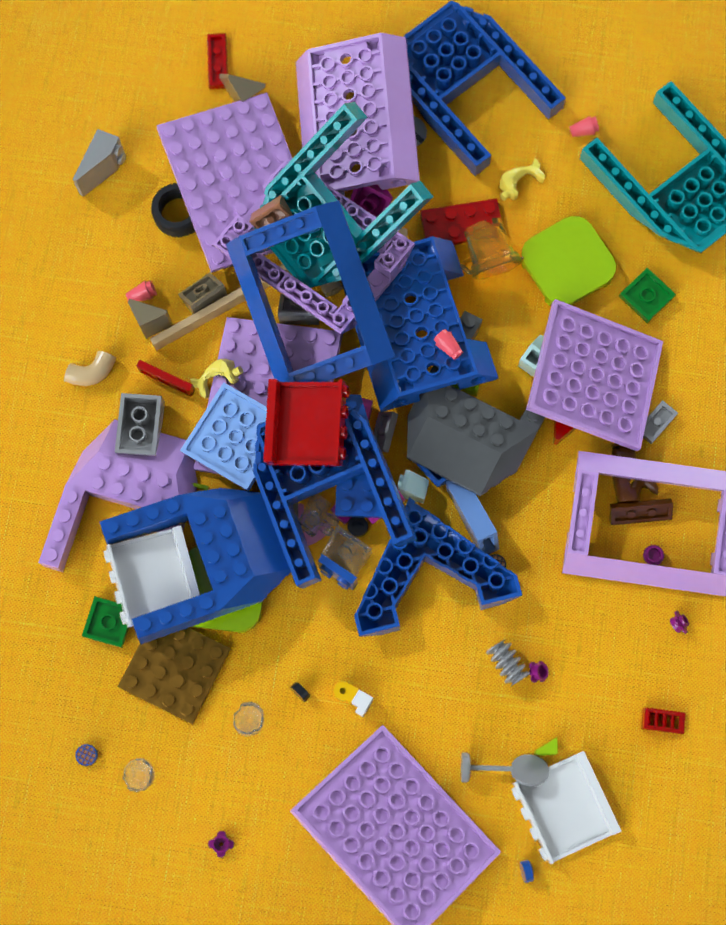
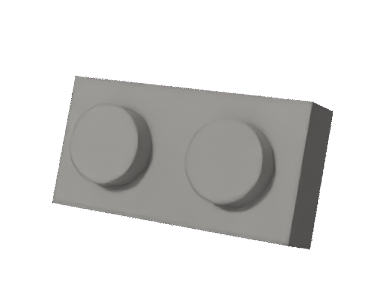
[643,400,678,444]
[373,411,398,452]

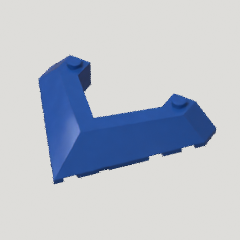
[354,497,522,637]

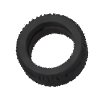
[151,183,195,237]

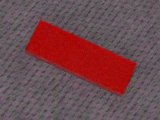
[207,33,228,89]
[136,359,195,396]

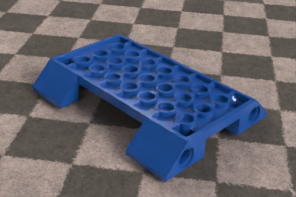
[341,236,498,412]

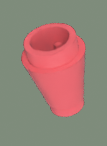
[569,116,599,138]
[126,280,157,302]
[434,329,463,360]

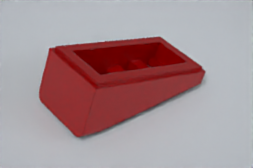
[641,707,685,734]

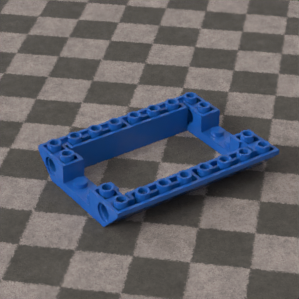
[226,200,395,382]

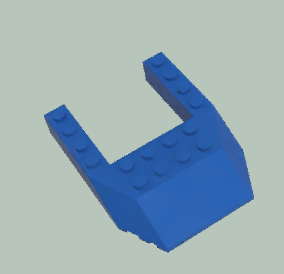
[403,0,566,176]
[253,404,418,589]
[99,488,291,644]

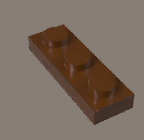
[609,498,673,525]

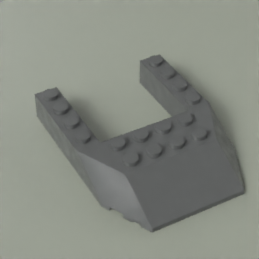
[407,311,546,496]

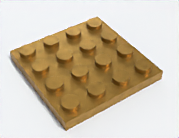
[118,628,231,724]

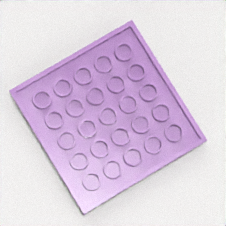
[526,299,663,451]

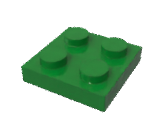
[619,268,676,323]
[82,596,129,648]

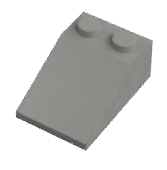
[72,129,126,197]
[115,393,165,456]

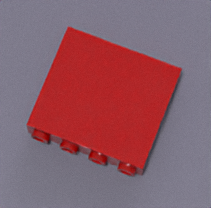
[263,379,349,466]

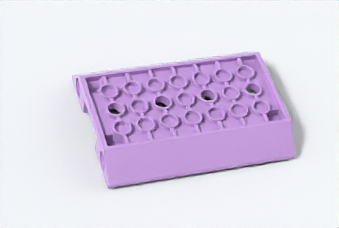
[296,33,420,196]

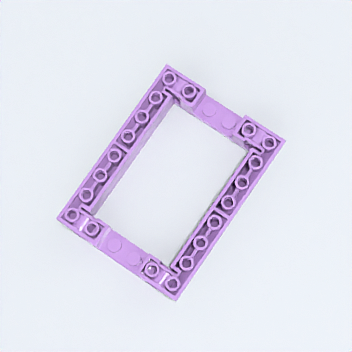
[213,158,415,335]
[562,451,726,597]

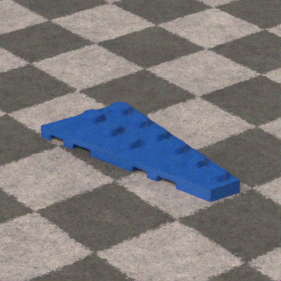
[335,394,383,518]

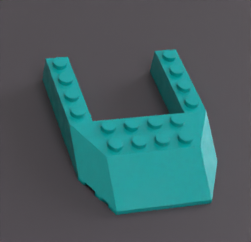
[579,81,726,253]
[254,102,434,288]

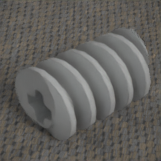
[486,640,530,687]

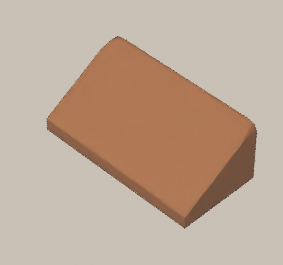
[249,195,293,229]

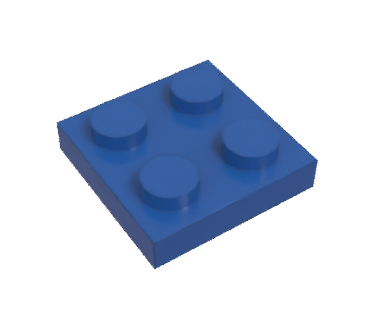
[318,554,358,590]

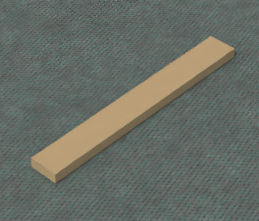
[150,264,291,351]

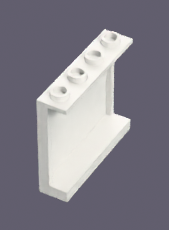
[103,525,200,628]
[511,751,622,864]

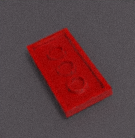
[420,199,504,245]

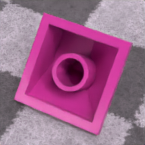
[350,184,393,217]

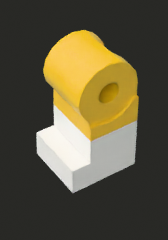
[334,682,374,717]

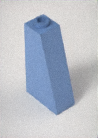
[445,480,500,555]

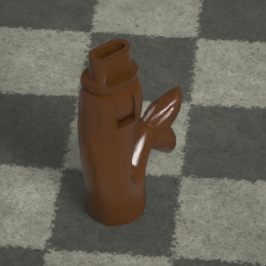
[612,443,658,503]

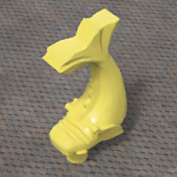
[499,158,545,201]
[190,358,243,399]

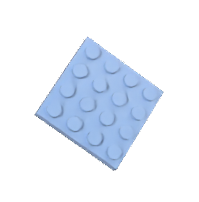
[180,382,267,491]

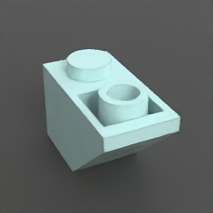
[518,334,544,377]
[398,469,429,504]

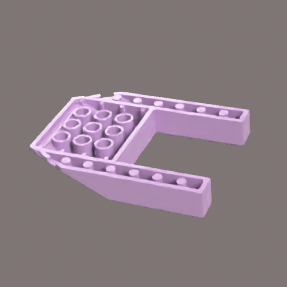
[38,420,198,572]

